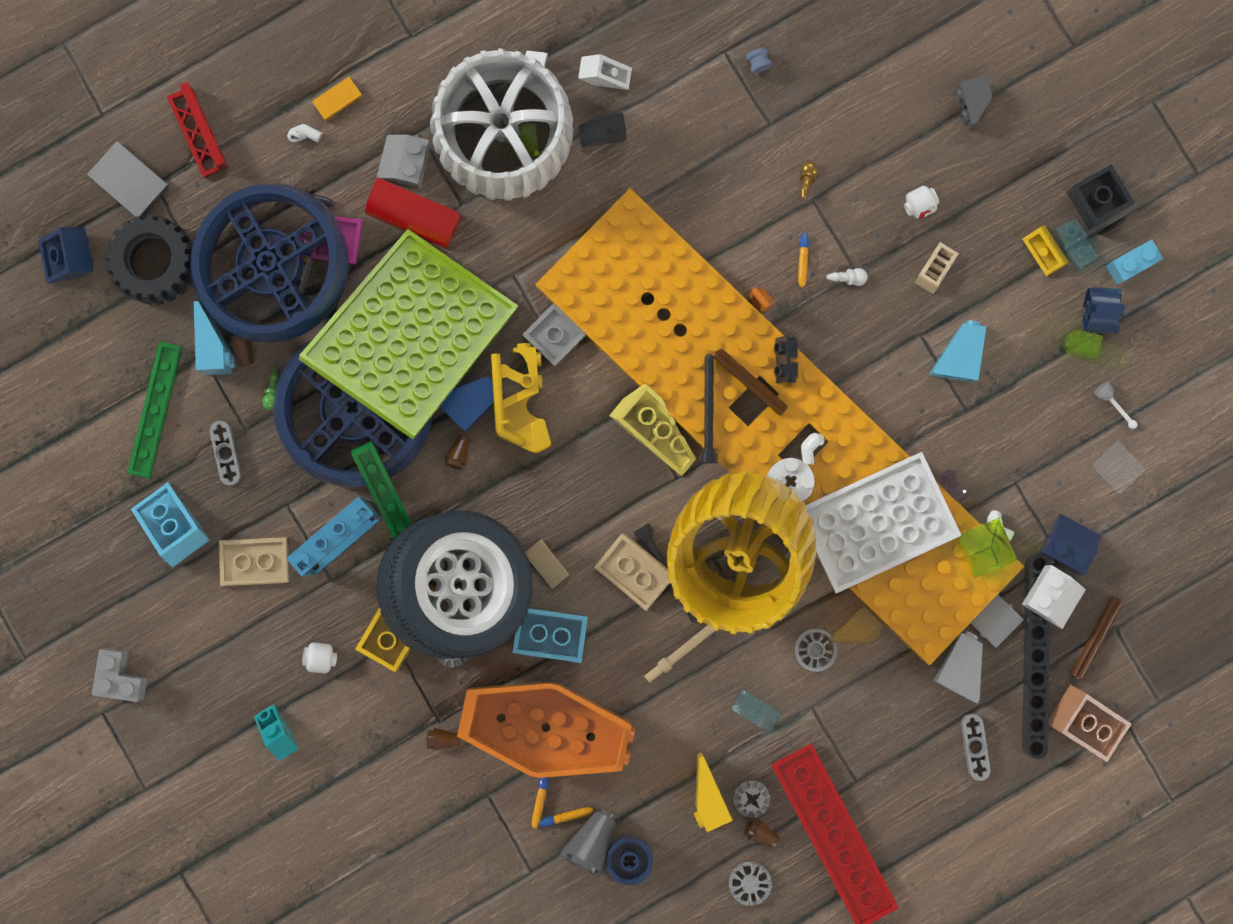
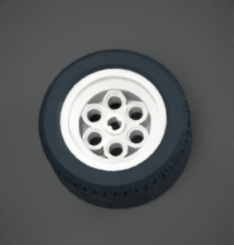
[376,511,533,659]

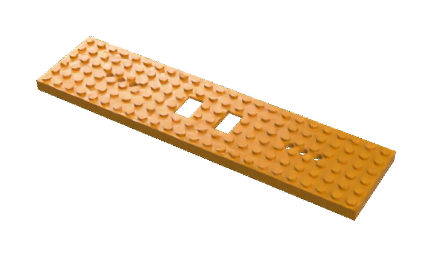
[535,188,1024,665]

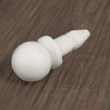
[827,268,868,286]

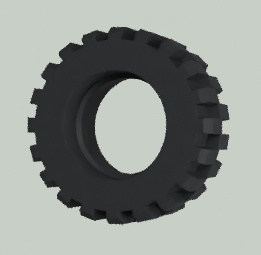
[105,215,193,305]

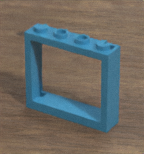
[286,496,383,577]

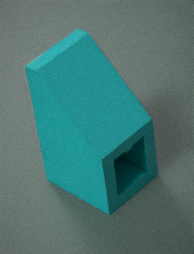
[254,704,299,761]

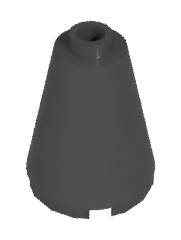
[559,809,616,878]

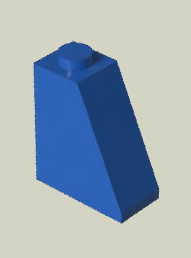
[440,377,504,433]

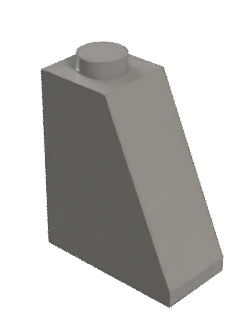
[933,631,983,704]

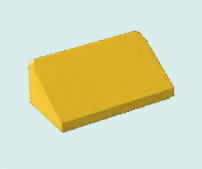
[1022,225,1069,277]

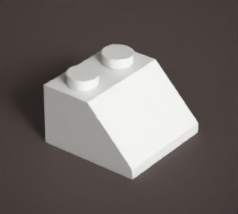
[1022,565,1086,629]

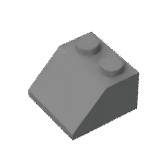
[377,135,431,189]

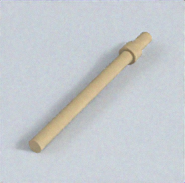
[644,625,715,683]

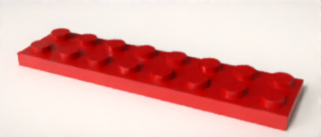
[770,743,899,924]

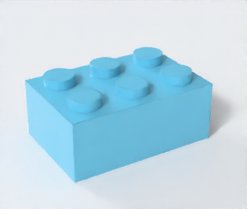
[513,608,588,663]

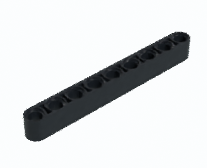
[1022,554,1051,759]

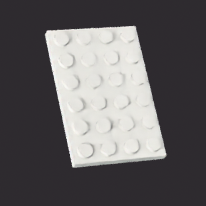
[806,452,961,594]

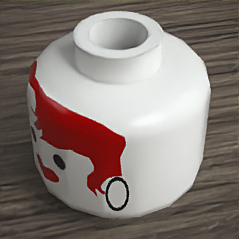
[904,186,939,219]

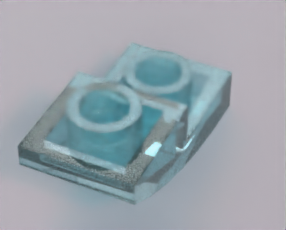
[1055,218,1099,271]

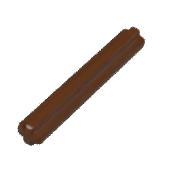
[714,349,788,416]
[1071,597,1123,680]

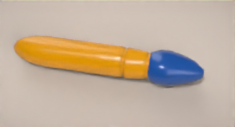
[798,232,810,288]
[532,777,549,829]
[539,807,594,827]

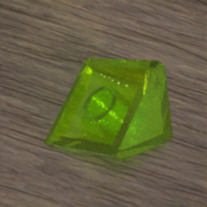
[957,518,1017,578]

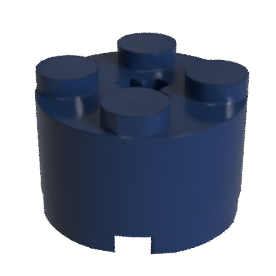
[1082,287,1124,334]
[606,834,653,885]

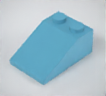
[194,301,236,375]
[131,482,210,567]

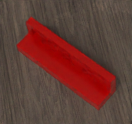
[167,81,229,178]

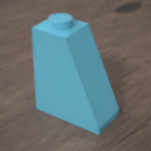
[930,321,986,383]

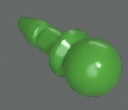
[262,367,279,411]

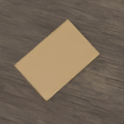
[594,532,669,611]
[219,537,290,586]

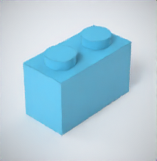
[1106,239,1163,285]

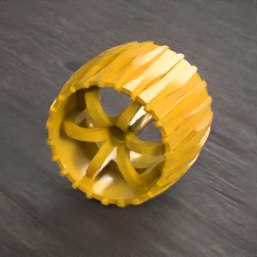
[667,471,816,635]

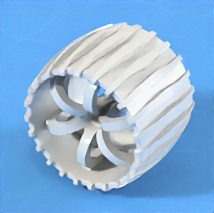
[430,49,573,201]

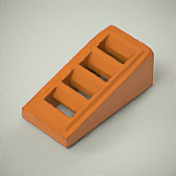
[748,287,775,314]

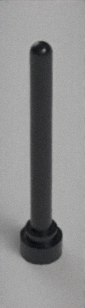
[700,354,718,464]
[633,523,697,623]

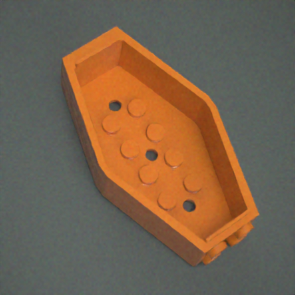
[457,681,635,778]

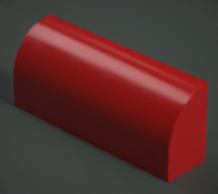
[365,177,462,250]

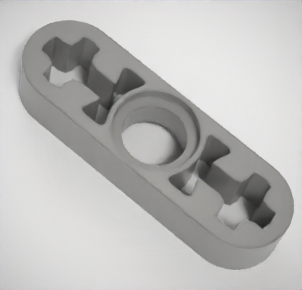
[210,421,242,486]
[961,713,991,781]

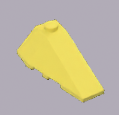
[609,384,696,476]

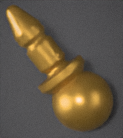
[800,161,819,199]

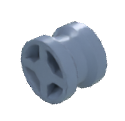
[745,47,773,74]

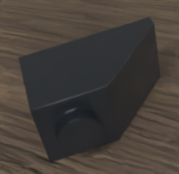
[579,112,627,148]

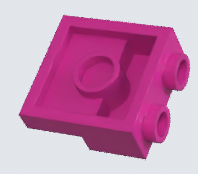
[308,216,363,265]

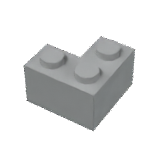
[92,648,148,702]

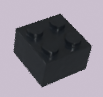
[1066,164,1135,230]

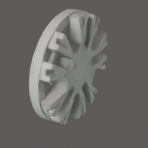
[794,629,838,672]
[729,861,772,906]

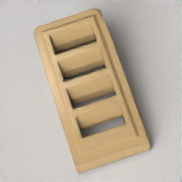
[915,242,959,294]

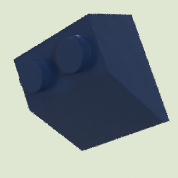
[39,227,93,284]
[1038,514,1101,575]

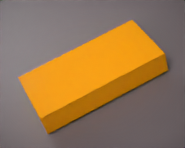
[312,77,362,121]

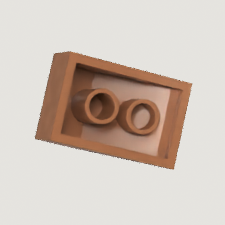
[1048,685,1131,762]

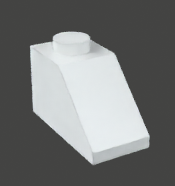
[578,54,632,90]

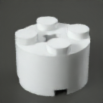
[767,458,815,501]

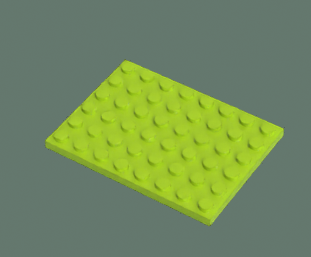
[299,229,518,439]

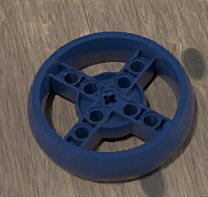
[190,183,349,343]
[274,341,433,488]

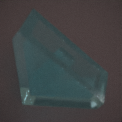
[731,690,782,733]

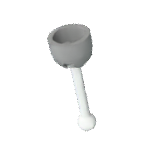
[1094,381,1138,429]

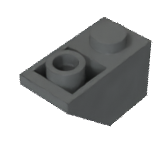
[955,75,992,130]

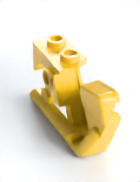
[491,343,551,454]

